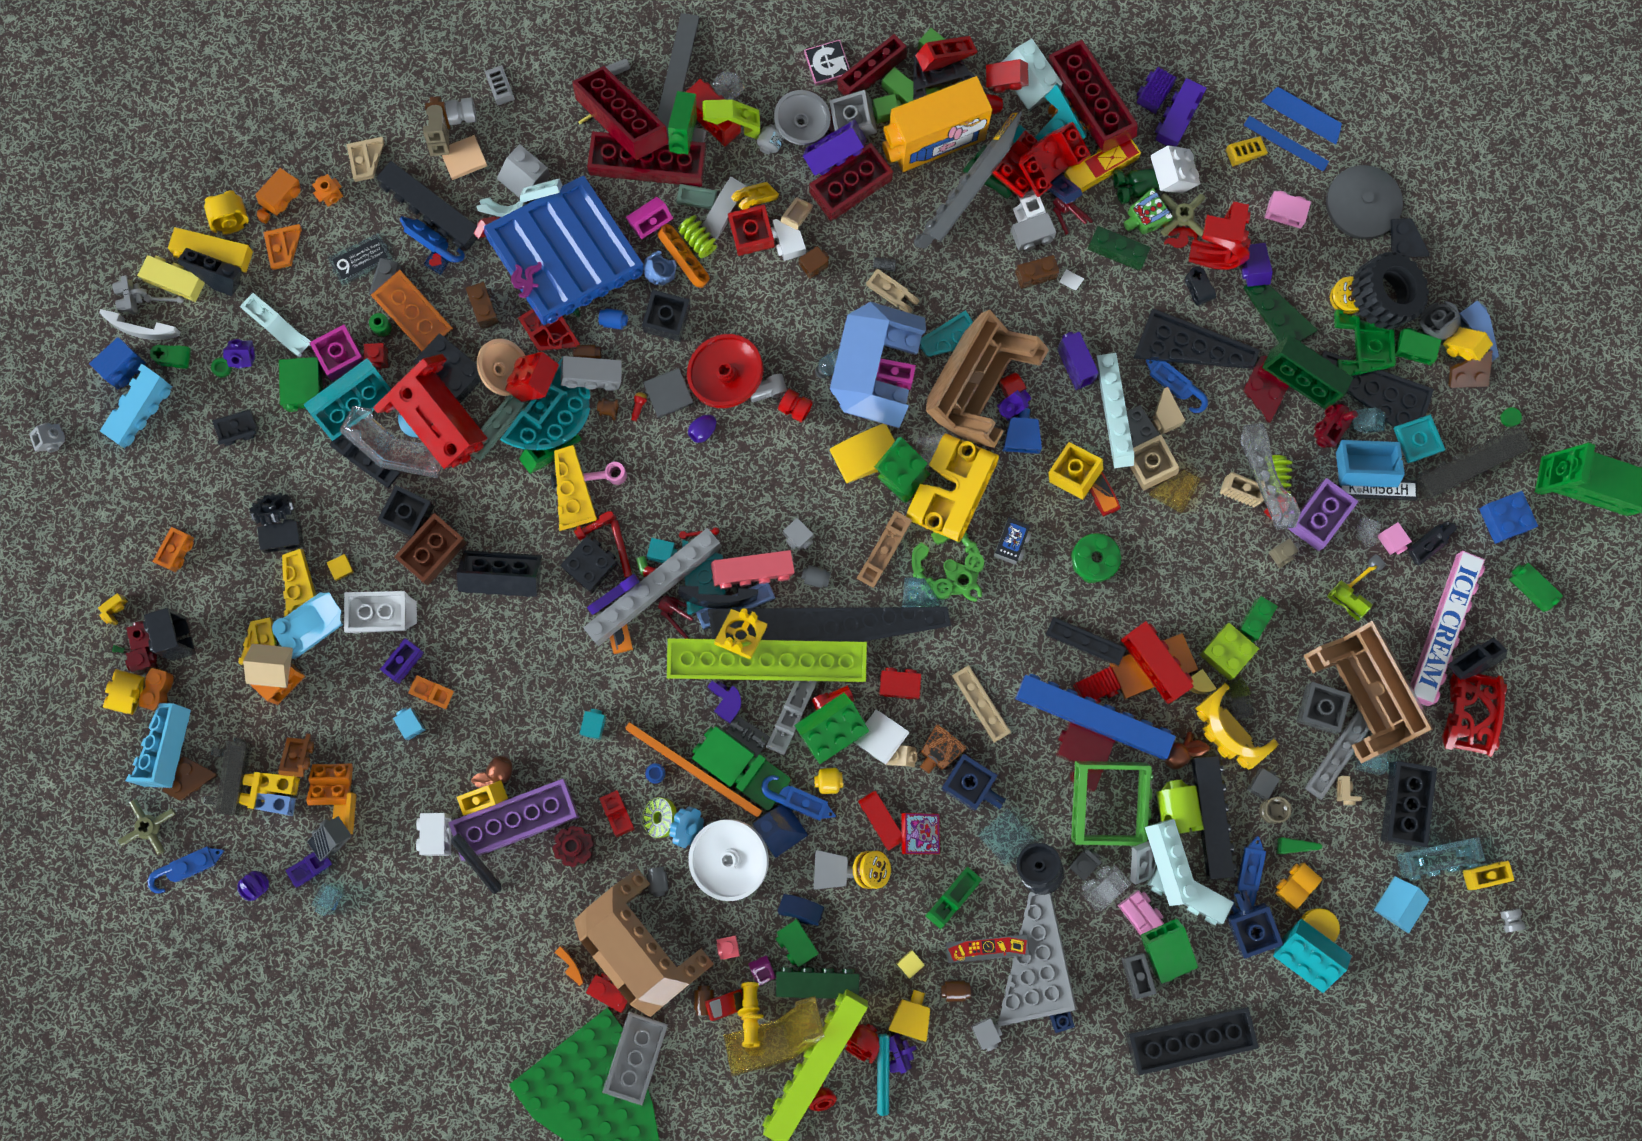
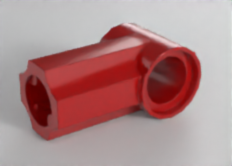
[812,685,855,710]

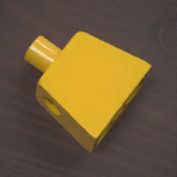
[888,990,930,1042]

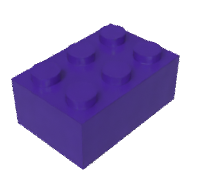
[803,119,866,176]

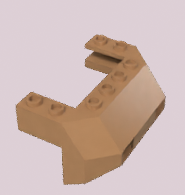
[926,310,1049,448]
[1304,621,1433,764]
[574,869,714,1017]

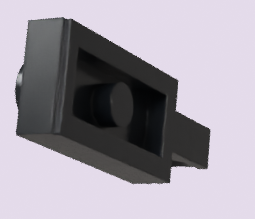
[1407,521,1457,566]

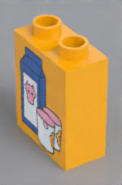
[882,76,992,172]

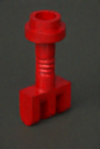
[574,511,616,541]

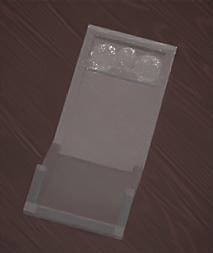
[340,406,443,478]

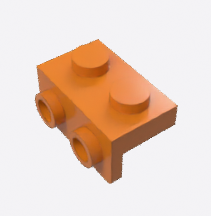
[152,527,194,573]

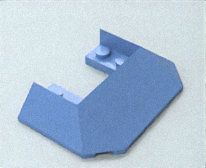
[830,302,926,428]

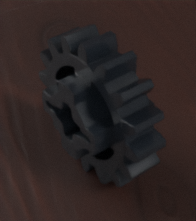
[249,493,294,525]

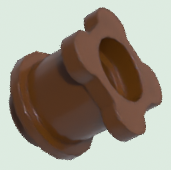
[597,397,619,420]

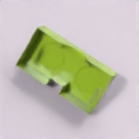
[1327,580,1373,621]

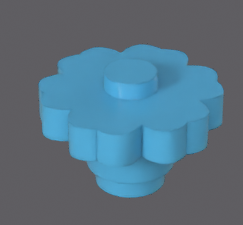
[669,806,704,848]

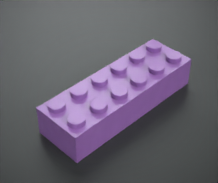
[448,779,579,861]

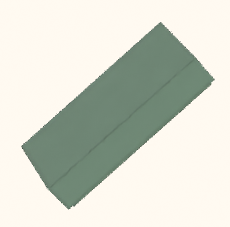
[676,184,717,210]

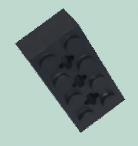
[1381,761,1437,848]

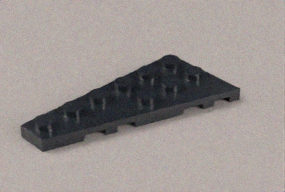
[1133,308,1260,369]

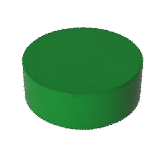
[211,358,232,378]
[1500,407,1522,428]

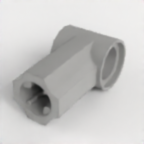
[750,374,787,403]

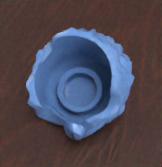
[643,251,677,285]

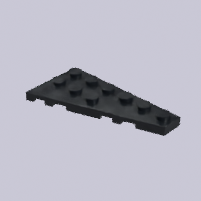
[1321,350,1434,427]

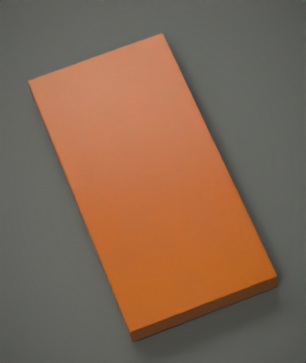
[371,270,453,351]
[1109,633,1198,699]

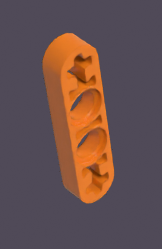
[657,224,710,288]

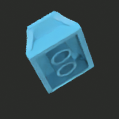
[272,592,343,659]

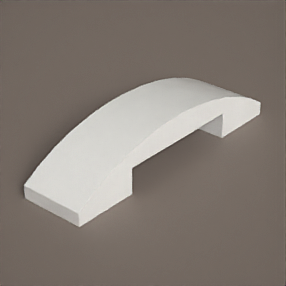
[99,309,181,340]

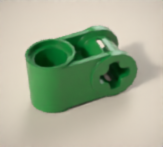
[150,345,191,369]

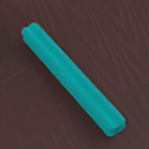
[877,1034,890,1116]

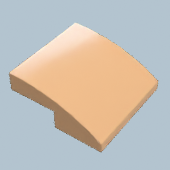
[442,135,487,180]

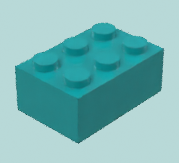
[1273,919,1352,993]

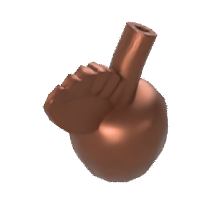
[1164,732,1210,770]
[471,756,513,788]

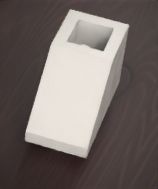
[771,219,806,261]

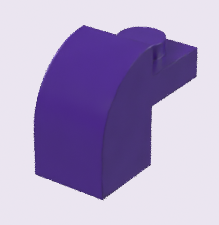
[707,681,742,724]

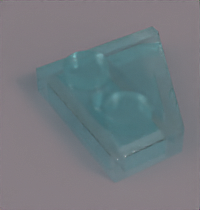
[902,577,940,607]

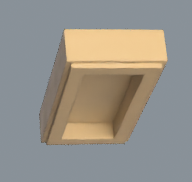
[780,197,813,230]

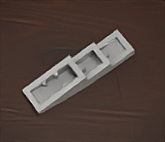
[766,681,818,755]

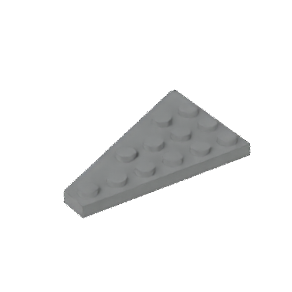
[998,892,1077,1027]

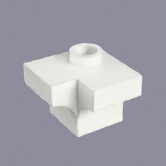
[1013,190,1046,222]

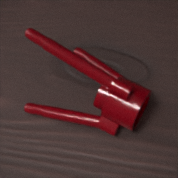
[1053,197,1093,235]
[658,595,693,639]

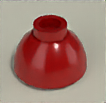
[809,1084,837,1111]

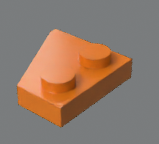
[263,224,302,270]

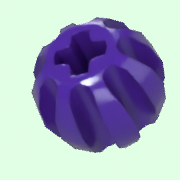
[237,871,269,901]

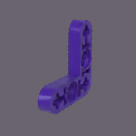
[587,574,640,615]

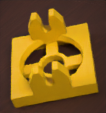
[714,608,767,659]

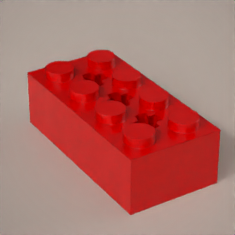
[1120,621,1194,705]

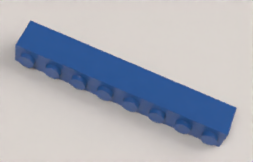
[1015,674,1176,760]

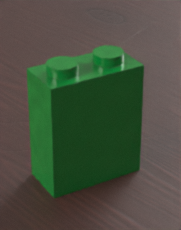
[668,91,697,154]
[279,357,323,412]
[692,725,756,787]
[1140,918,1198,984]

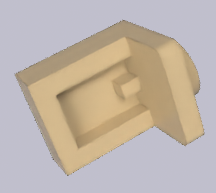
[886,745,917,767]

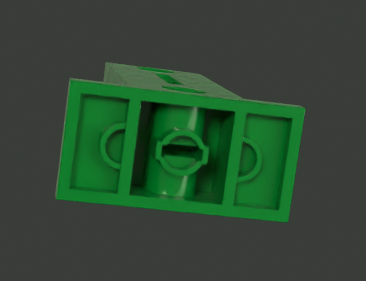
[1535,442,1642,516]

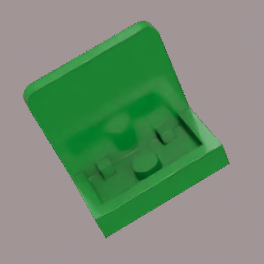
[735,754,791,810]

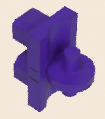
[997,390,1031,421]
[889,1033,917,1074]

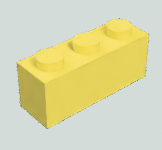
[137,255,205,302]

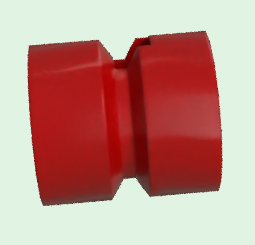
[778,388,813,423]

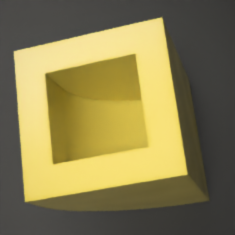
[1190,669,1217,694]
[896,950,925,979]

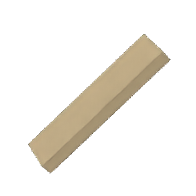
[952,665,1011,743]

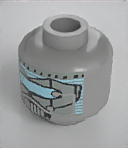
[757,124,784,155]

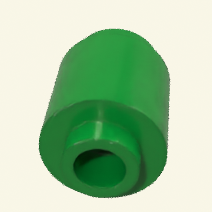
[369,313,392,337]

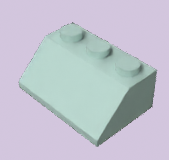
[1002,39,1063,111]

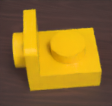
[98,593,128,625]

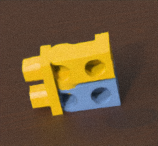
[239,772,300,816]

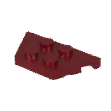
[1243,356,1289,423]

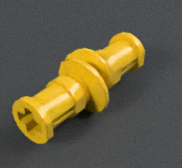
[738,982,764,1048]

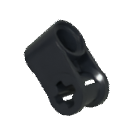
[1185,266,1216,306]

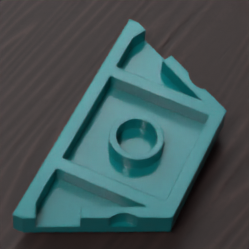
[682,540,726,616]

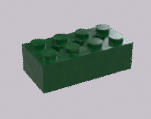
[1262,335,1353,410]
[776,967,859,999]

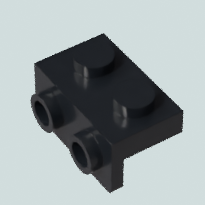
[212,409,259,446]

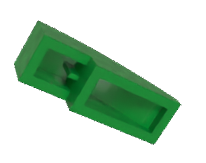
[925,866,983,929]

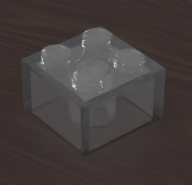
[1080,865,1132,911]

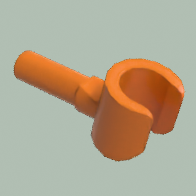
[257,207,271,224]

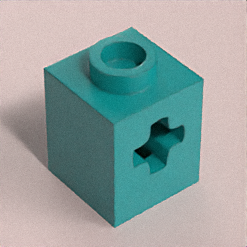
[647,538,678,563]
[580,709,606,740]

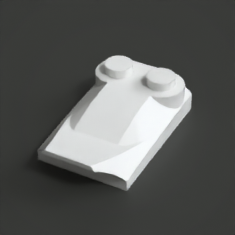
[344,591,417,634]

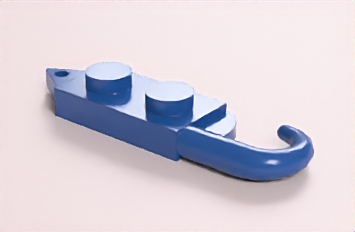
[400,216,465,263]
[1146,360,1208,413]
[761,775,836,821]
[1231,836,1266,913]
[147,846,225,894]

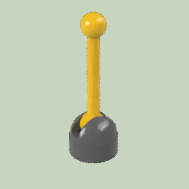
[1347,554,1386,588]

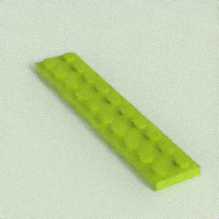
[667,638,867,682]

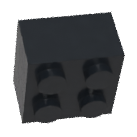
[642,290,691,342]
[377,485,435,538]

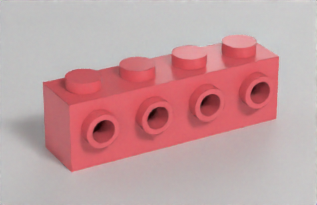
[711,550,795,589]

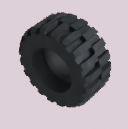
[1351,252,1429,330]

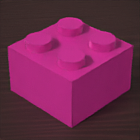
[309,325,364,382]

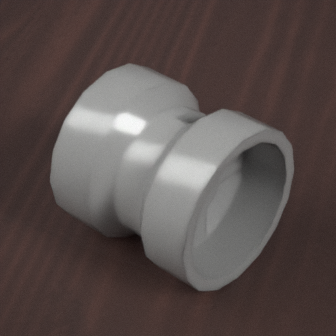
[1500,908,1526,932]

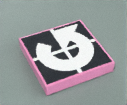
[804,40,850,86]

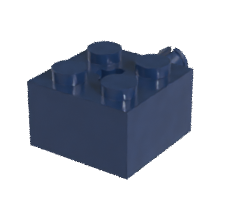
[941,754,1006,811]
[1226,890,1283,959]

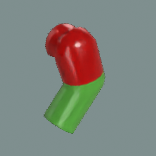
[636,556,657,577]

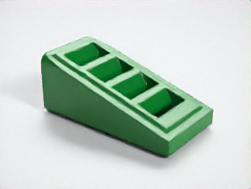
[1276,837,1322,854]

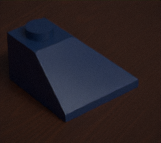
[753,805,808,858]

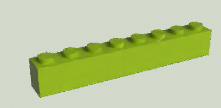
[762,989,868,1141]

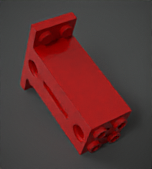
[373,354,488,469]

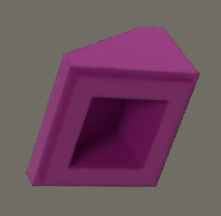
[748,955,776,986]

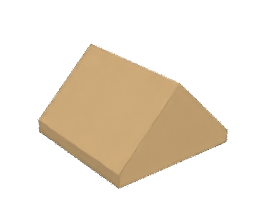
[243,644,293,688]

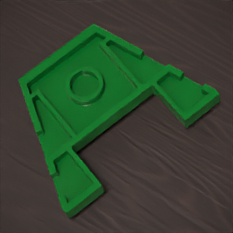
[1334,309,1396,376]

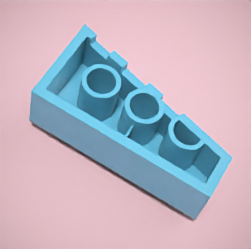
[100,364,172,449]
[126,703,191,788]

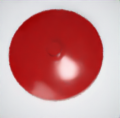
[687,334,764,408]

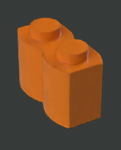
[139,668,173,711]

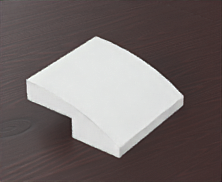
[854,710,909,765]

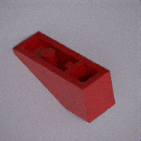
[915,36,978,72]

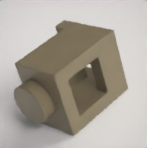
[1268,538,1299,569]

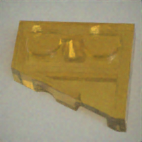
[1149,470,1201,513]

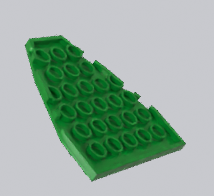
[509,1007,660,1141]

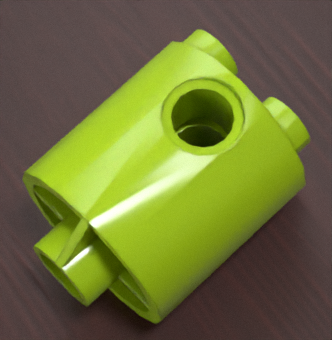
[1156,780,1204,834]

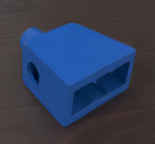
[1003,408,1042,454]

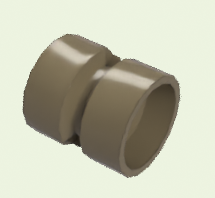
[1259,796,1291,824]

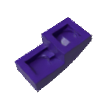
[285,852,332,888]

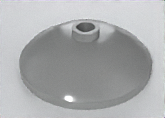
[774,90,831,145]

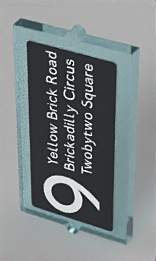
[328,233,393,285]

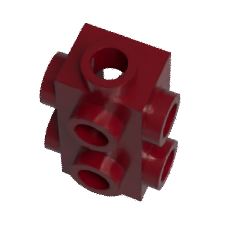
[1313,404,1358,448]

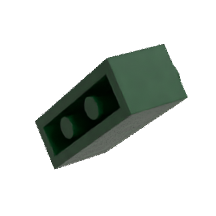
[1087,226,1151,271]

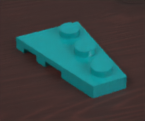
[920,310,973,357]

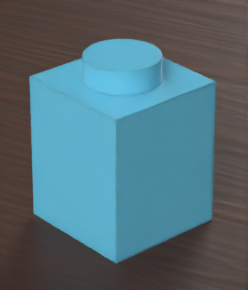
[393,708,425,741]

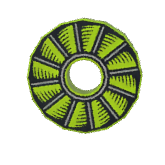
[643,797,677,838]

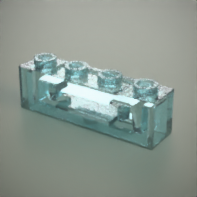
[1396,837,1485,881]

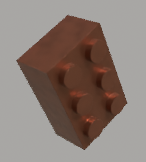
[394,513,467,586]

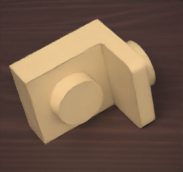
[1336,776,1362,805]

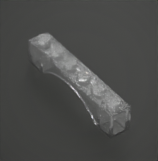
[1240,423,1301,530]

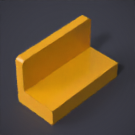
[333,793,356,834]

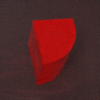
[998,372,1026,398]

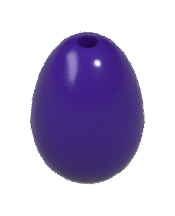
[688,414,717,443]

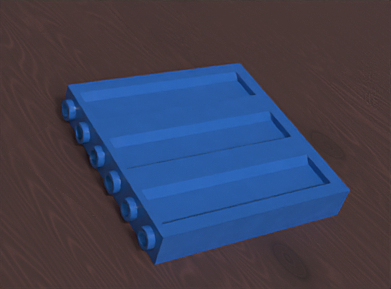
[484,175,643,326]

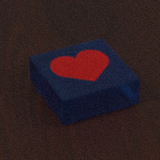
[423,252,450,276]

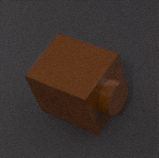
[799,246,829,279]

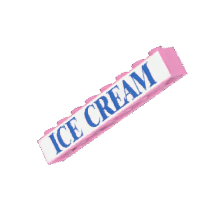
[1410,551,1485,706]

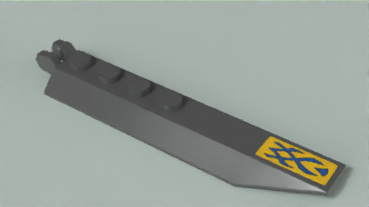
[913,111,1022,249]

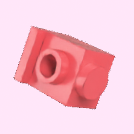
[716,935,740,960]

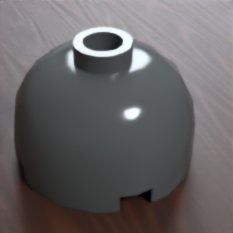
[1420,301,1461,340]

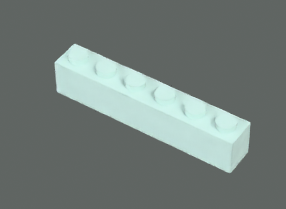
[1097,353,1134,468]

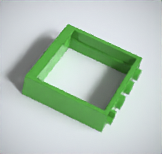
[1071,761,1153,846]

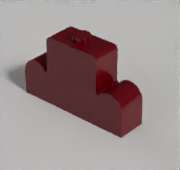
[1056,722,1115,792]

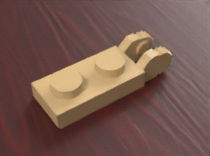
[866,269,920,313]

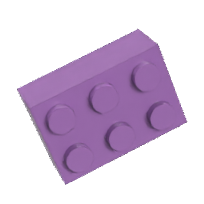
[1287,478,1359,551]

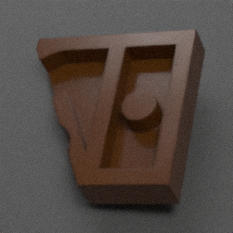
[162,756,218,801]

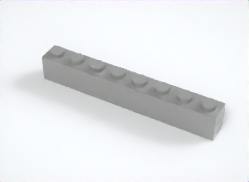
[583,528,722,646]

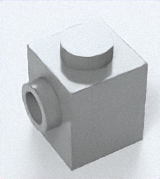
[783,518,813,551]
[971,1017,1002,1051]

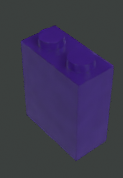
[1057,331,1099,390]

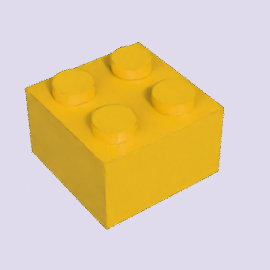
[1048,442,1103,500]

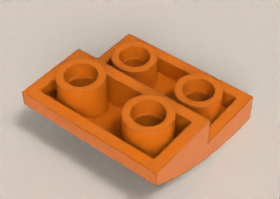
[306,763,353,805]

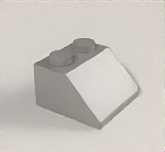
[829,90,877,136]
[497,144,550,203]

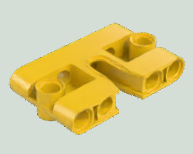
[906,433,999,542]

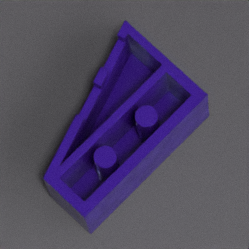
[1155,78,1206,147]

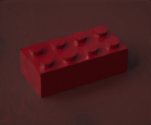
[809,143,893,221]

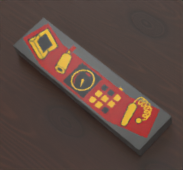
[946,934,1029,964]

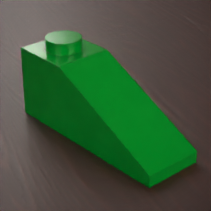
[519,434,582,474]

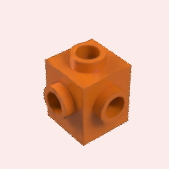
[312,174,343,207]

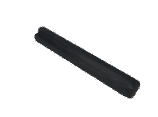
[451,834,502,894]

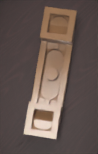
[856,511,912,588]

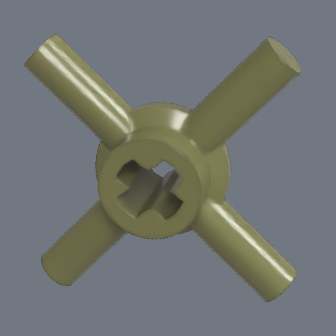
[1160,193,1206,237]
[118,799,176,855]

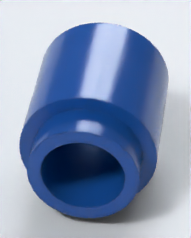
[599,308,628,330]

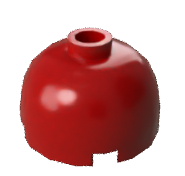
[845,1023,879,1064]

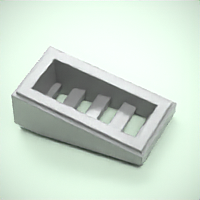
[484,65,515,106]

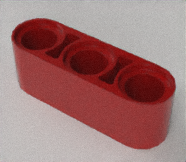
[858,790,902,851]

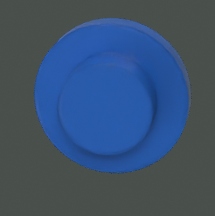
[645,763,666,784]

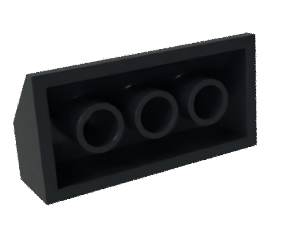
[457,550,542,597]

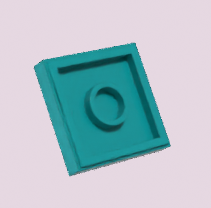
[1393,414,1446,464]

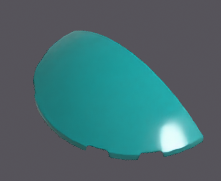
[500,357,590,450]

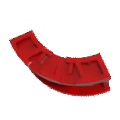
[1442,673,1507,757]

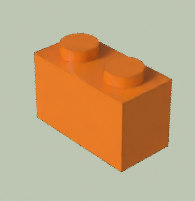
[255,168,301,216]

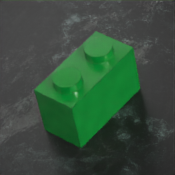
[1395,328,1442,366]
[1238,596,1278,642]
[775,919,819,967]

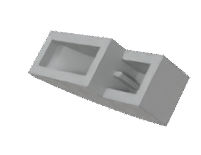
[702,177,747,239]

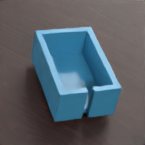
[1336,440,1405,488]

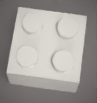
[1150,145,1200,194]
[416,813,452,856]

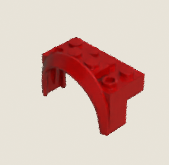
[1188,202,1251,270]

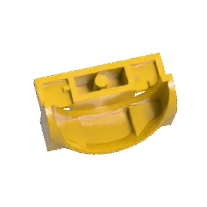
[1195,683,1279,770]

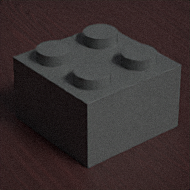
[1296,682,1351,734]

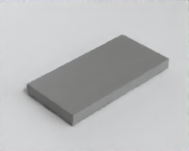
[602,1012,668,1105]

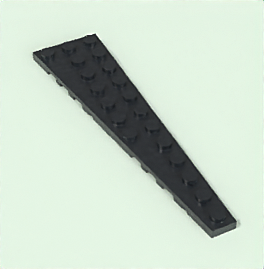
[708,607,951,642]

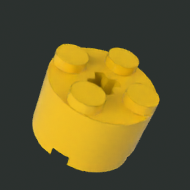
[204,190,249,234]
[103,669,145,715]

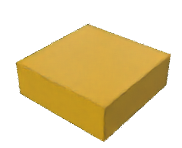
[327,554,354,581]

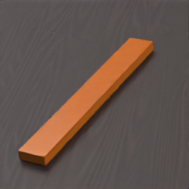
[625,722,763,818]

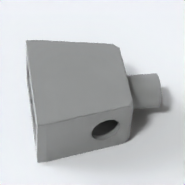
[814,850,854,890]

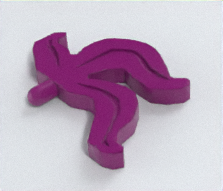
[511,262,542,298]

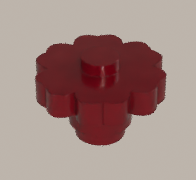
[552,826,594,867]

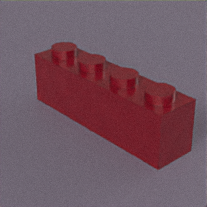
[837,34,907,96]

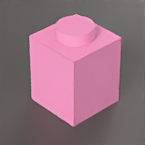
[1377,522,1412,555]

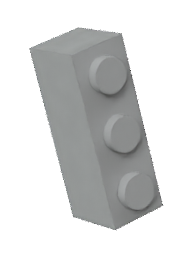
[561,356,621,391]

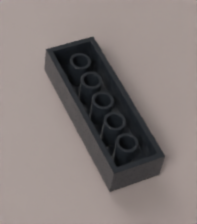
[1125,1006,1259,1075]

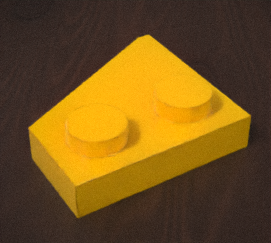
[238,617,277,665]

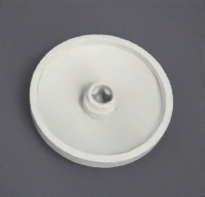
[689,819,769,901]

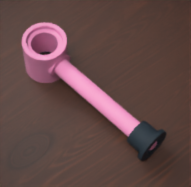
[551,462,627,489]

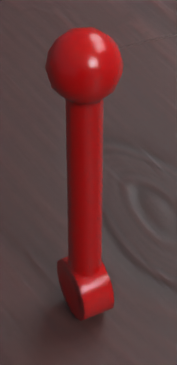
[679,527,720,539]

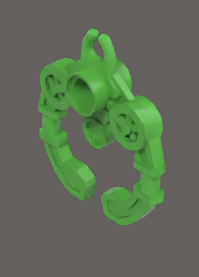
[912,532,984,602]

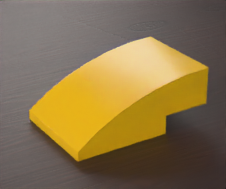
[829,424,895,483]

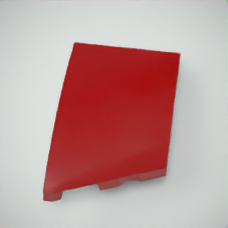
[518,309,580,351]

